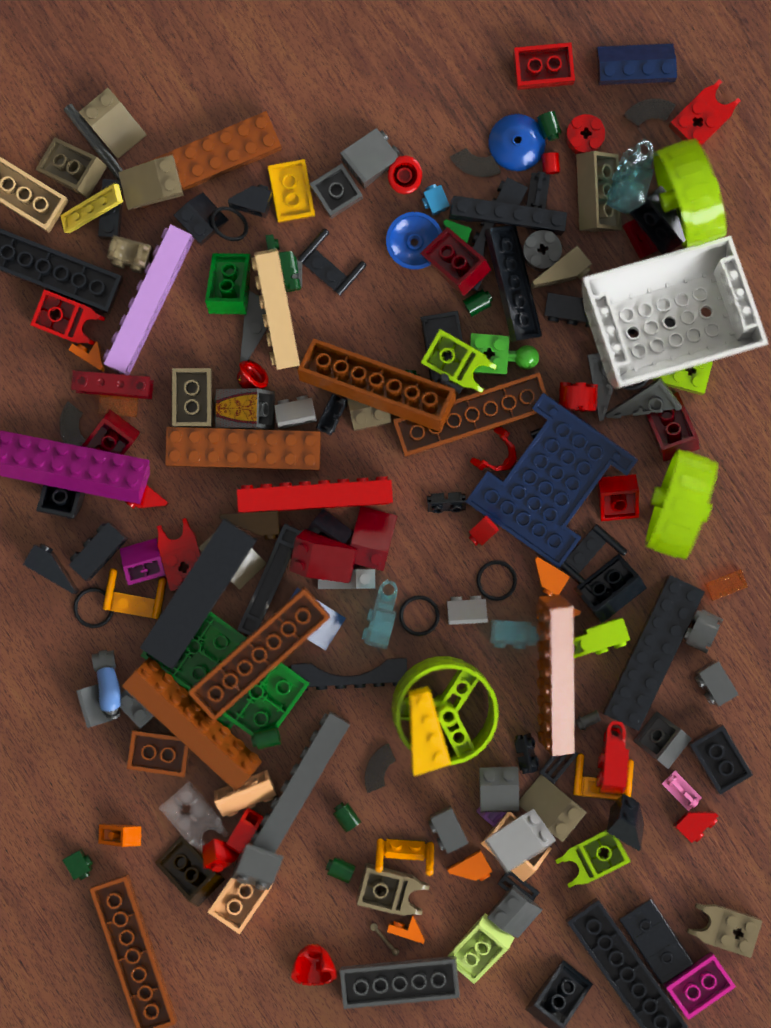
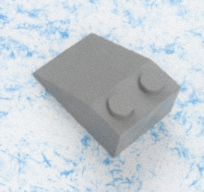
[485,809,556,873]

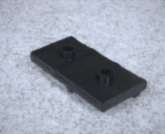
[420,311,466,388]
[619,898,694,984]

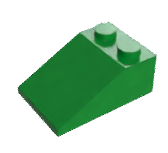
[205,253,251,315]

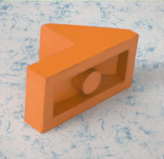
[68,341,105,372]
[387,914,425,944]

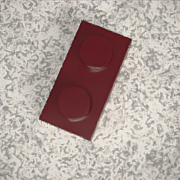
[623,219,658,259]

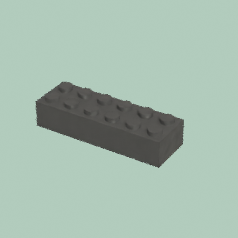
[340,956,460,1009]

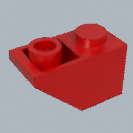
[225,807,264,854]
[673,811,719,843]

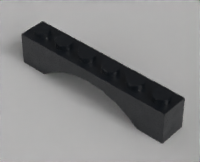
[471,177,528,292]
[449,196,567,236]
[237,524,302,635]
[291,658,407,691]

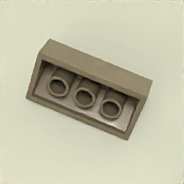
[576,151,622,232]

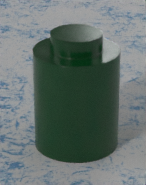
[537,111,562,142]
[462,289,493,317]
[251,725,281,750]
[333,802,361,833]
[325,857,356,884]

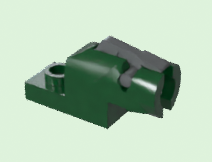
[265,234,302,292]

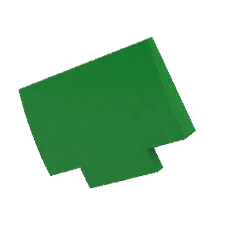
[140,612,310,736]

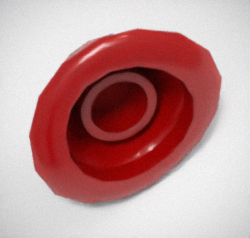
[387,155,422,195]
[237,361,268,389]

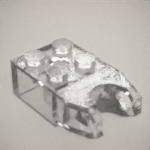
[159,781,229,851]

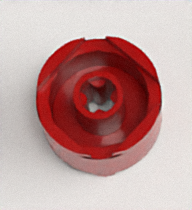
[565,114,605,154]
[559,382,598,412]

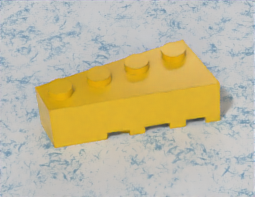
[408,686,451,776]

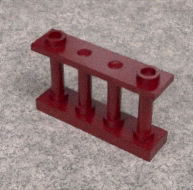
[71,370,154,400]

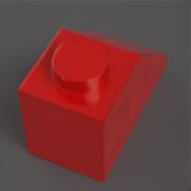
[125,485,169,509]
[468,516,500,546]
[202,839,239,872]

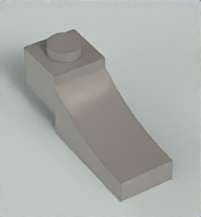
[318,569,375,589]

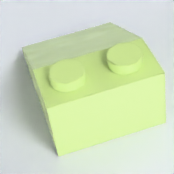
[447,913,514,984]

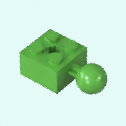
[470,333,539,376]

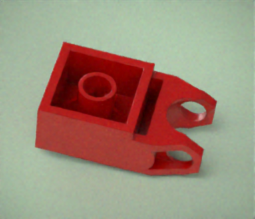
[669,79,741,147]
[30,289,106,346]
[157,518,201,591]
[596,721,629,795]

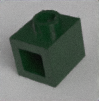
[63,849,93,881]

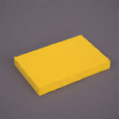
[267,159,315,223]

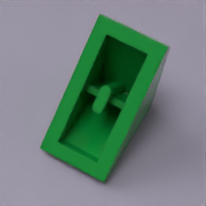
[443,219,472,243]

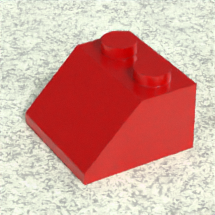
[598,474,639,521]

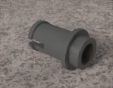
[575,710,601,731]

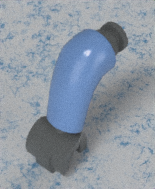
[92,650,121,720]

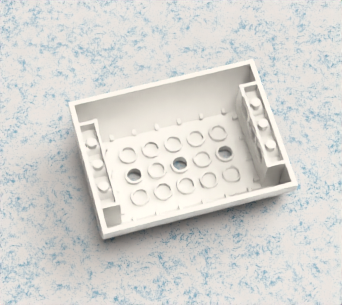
[582,236,768,389]

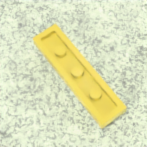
[60,183,123,234]

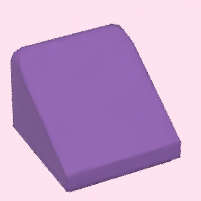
[477,807,506,827]

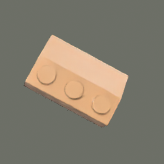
[214,770,277,817]
[481,812,552,882]
[208,877,273,934]

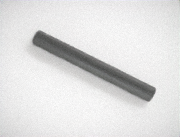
[64,104,123,180]

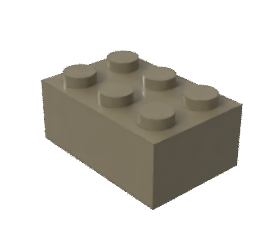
[172,368,212,428]

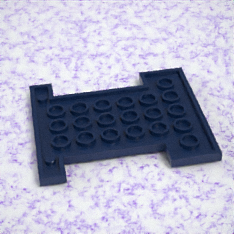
[466,392,638,568]

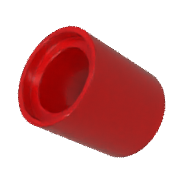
[542,152,560,174]

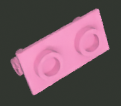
[662,771,702,811]

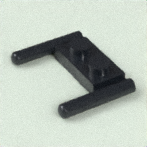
[297,229,367,296]
[560,524,627,593]

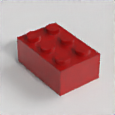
[513,42,575,90]

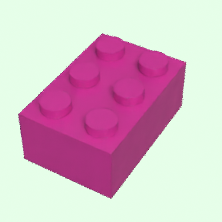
[664,952,736,1020]

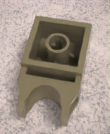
[107,235,154,274]
[356,863,430,916]
[687,903,762,958]

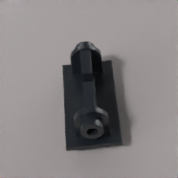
[526,172,551,209]
[316,394,347,436]
[427,492,466,513]
[514,733,539,774]

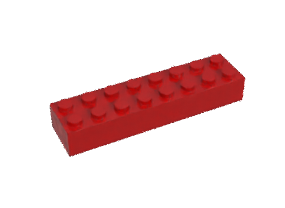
[237,476,393,513]

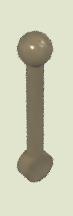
[370,923,399,956]

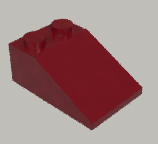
[420,227,491,296]
[646,392,700,462]
[82,409,140,455]
[350,506,398,571]
[289,529,357,583]

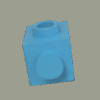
[421,184,450,216]

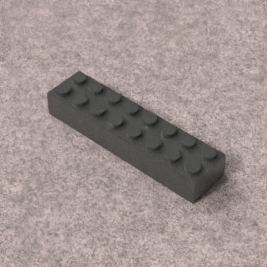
[251,711,350,853]

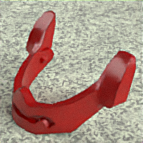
[470,427,516,471]

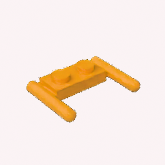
[103,568,166,619]
[573,753,634,800]
[375,839,434,876]

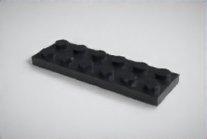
[485,225,542,342]

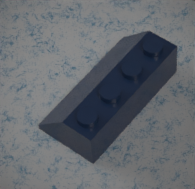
[597,44,677,85]

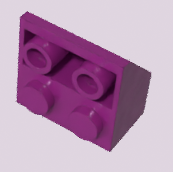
[120,538,166,585]

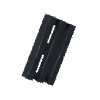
[539,751,578,784]
[497,871,540,901]

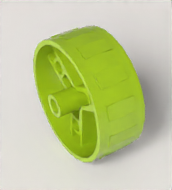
[653,138,727,249]
[645,449,718,560]
[391,656,499,765]

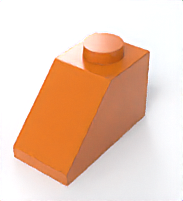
[534,557,570,596]
[98,824,142,847]
[447,849,492,881]

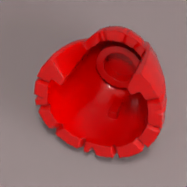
[291,944,336,986]

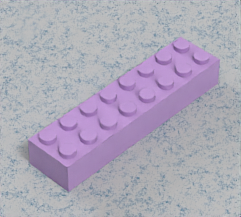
[103,224,194,375]

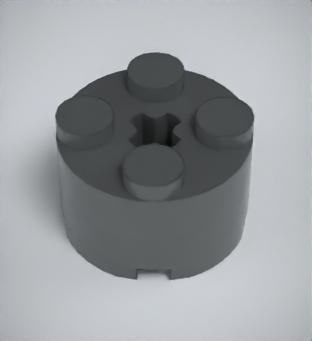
[522,230,562,271]
[684,609,723,654]

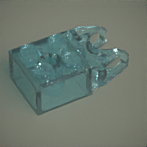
[606,139,654,214]
[362,580,398,649]
[489,620,539,649]

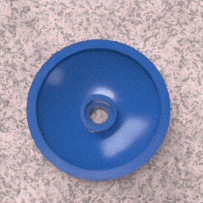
[488,114,546,171]
[386,212,442,270]

